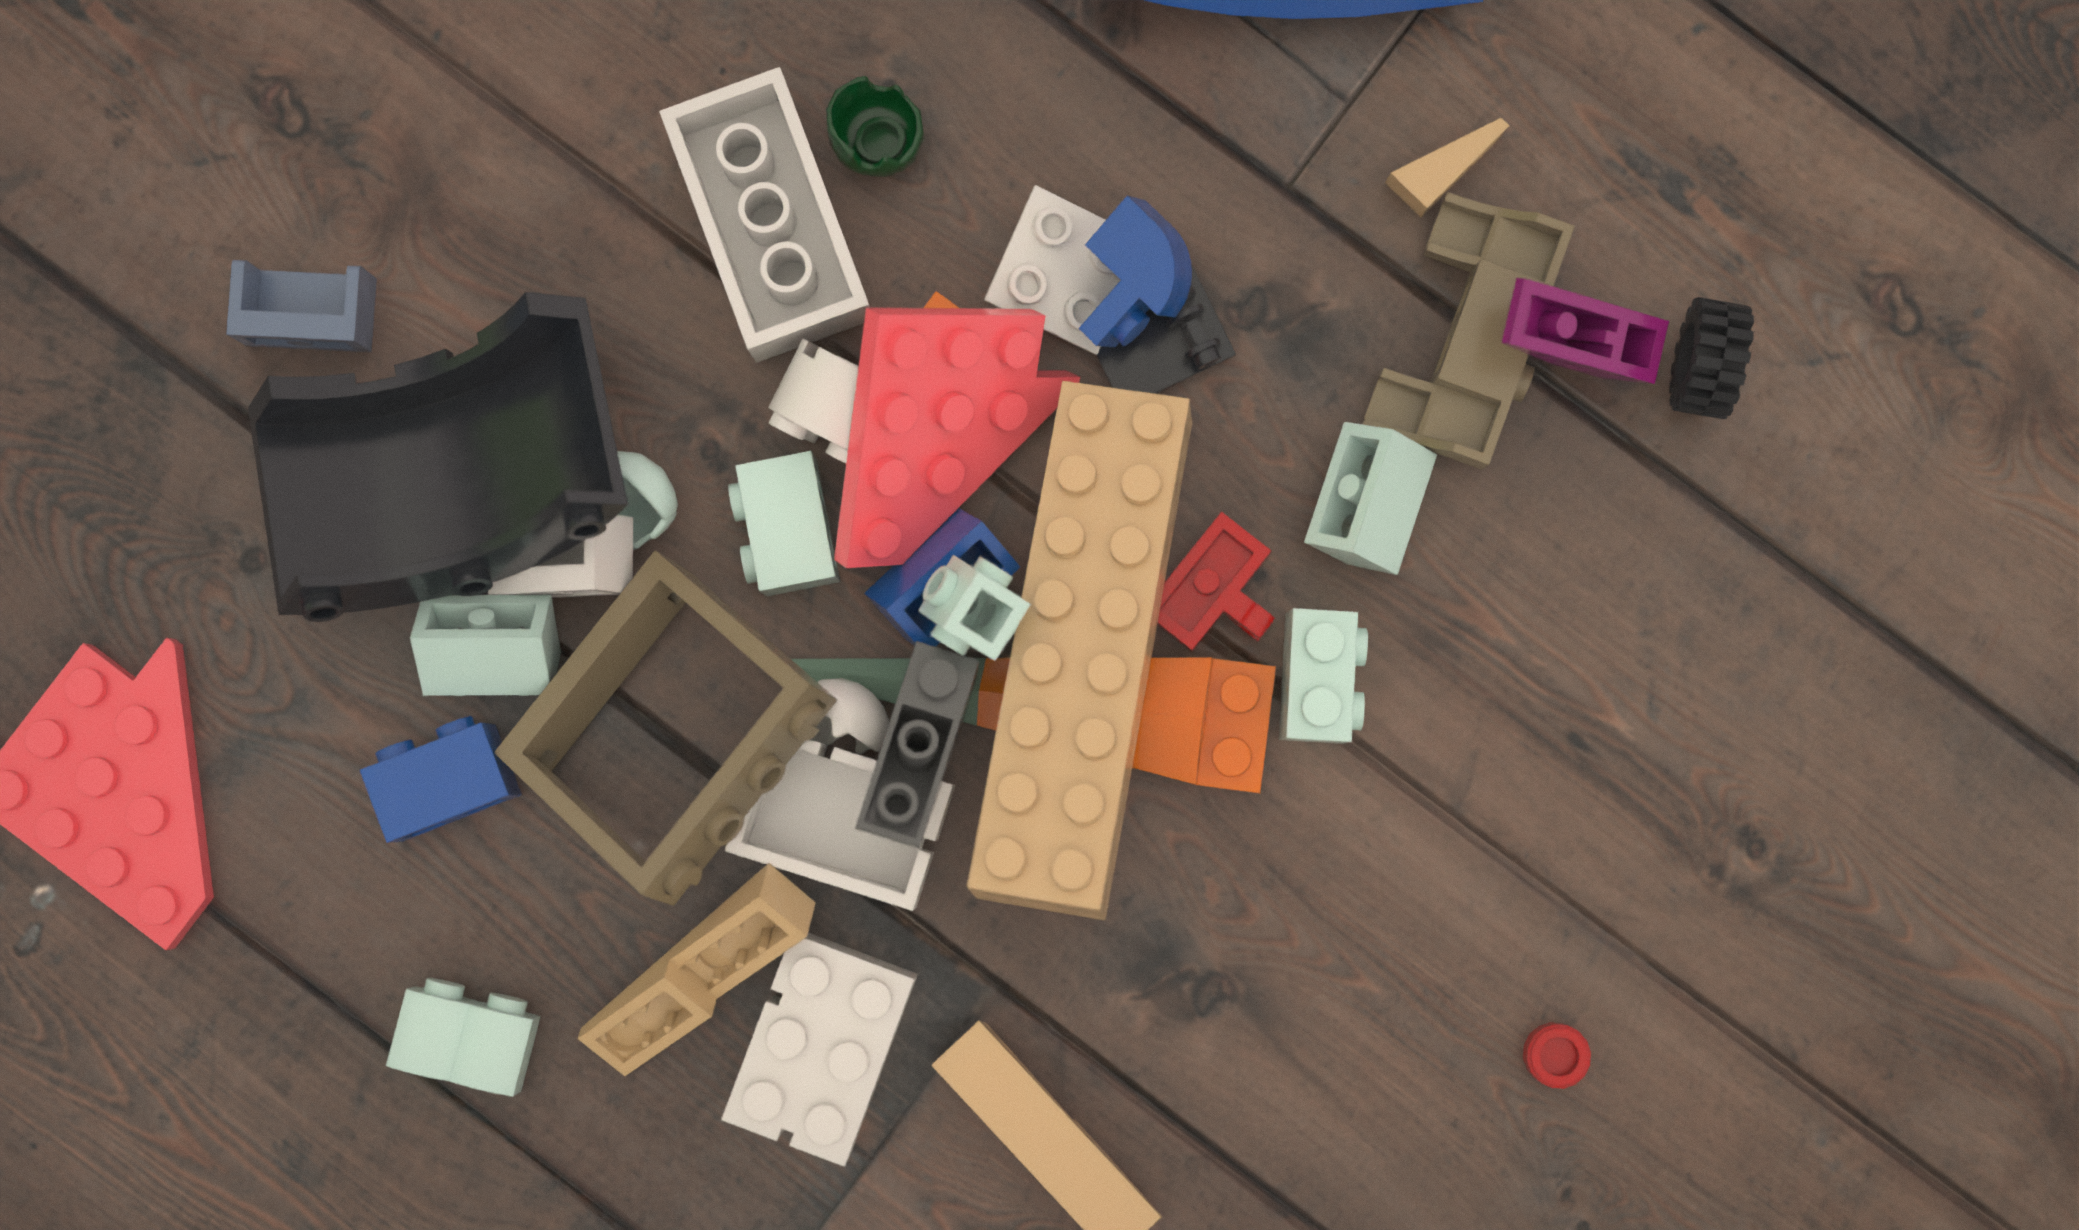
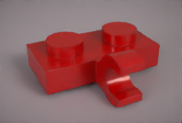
[1157,512,1275,653]

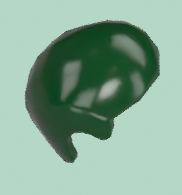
[826,76,924,177]

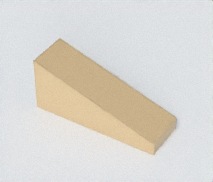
[1385,118,1509,217]

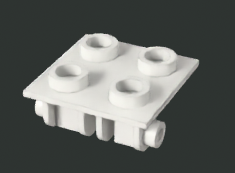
[983,185,1120,355]

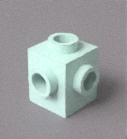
[918,555,1031,660]

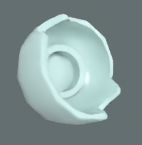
[617,451,678,550]

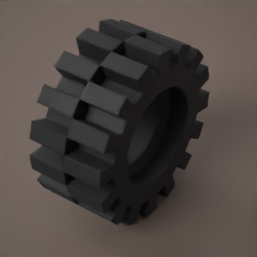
[1669,297,1754,420]

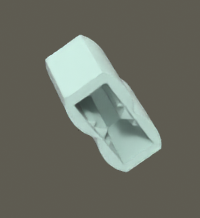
[386,978,541,1096]

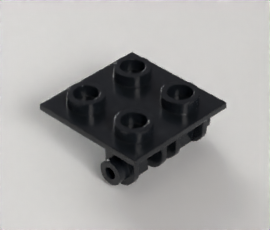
[1096,264,1236,394]

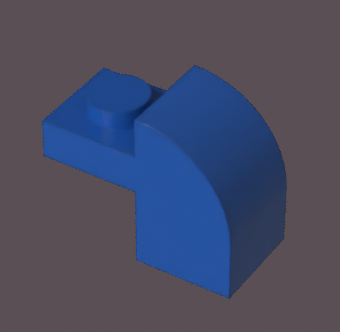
[1078,196,1192,347]

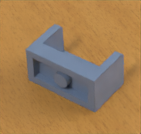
[226,260,377,352]

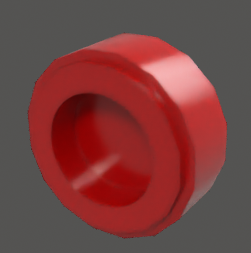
[1523,1022,1591,1089]

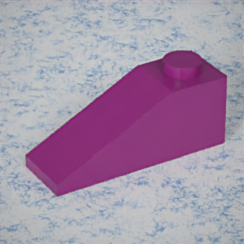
[1501,278,1669,384]

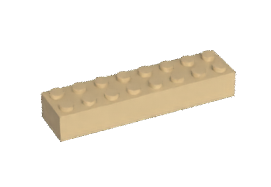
[967,381,1192,920]

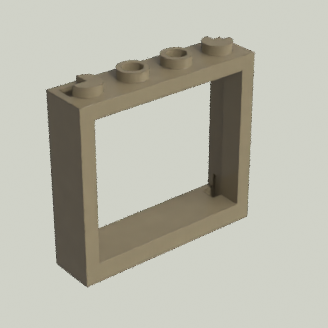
[494,550,837,906]

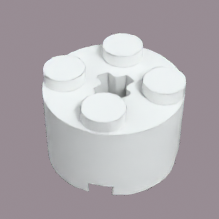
[768,339,859,463]

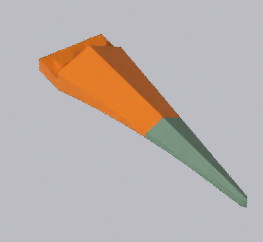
[791,657,1276,794]

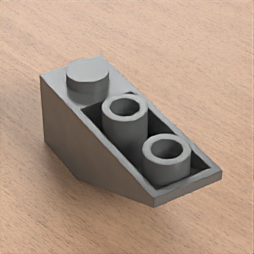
[855,641,979,849]

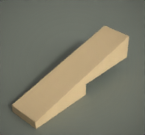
[577,863,816,1076]
[931,1021,1162,1230]

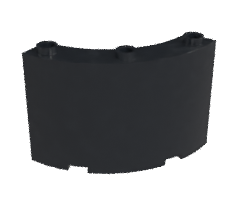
[248,292,628,622]

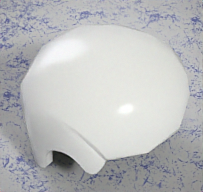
[812,678,890,754]

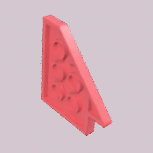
[834,308,1080,568]
[0,637,214,950]

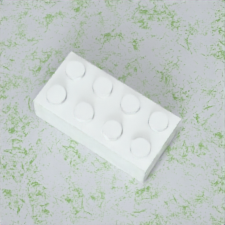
[659,67,870,363]

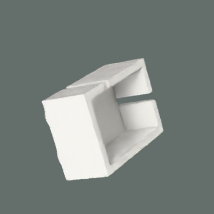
[725,739,955,911]
[721,933,918,1167]

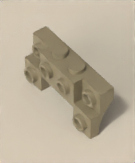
[1361,192,1575,470]

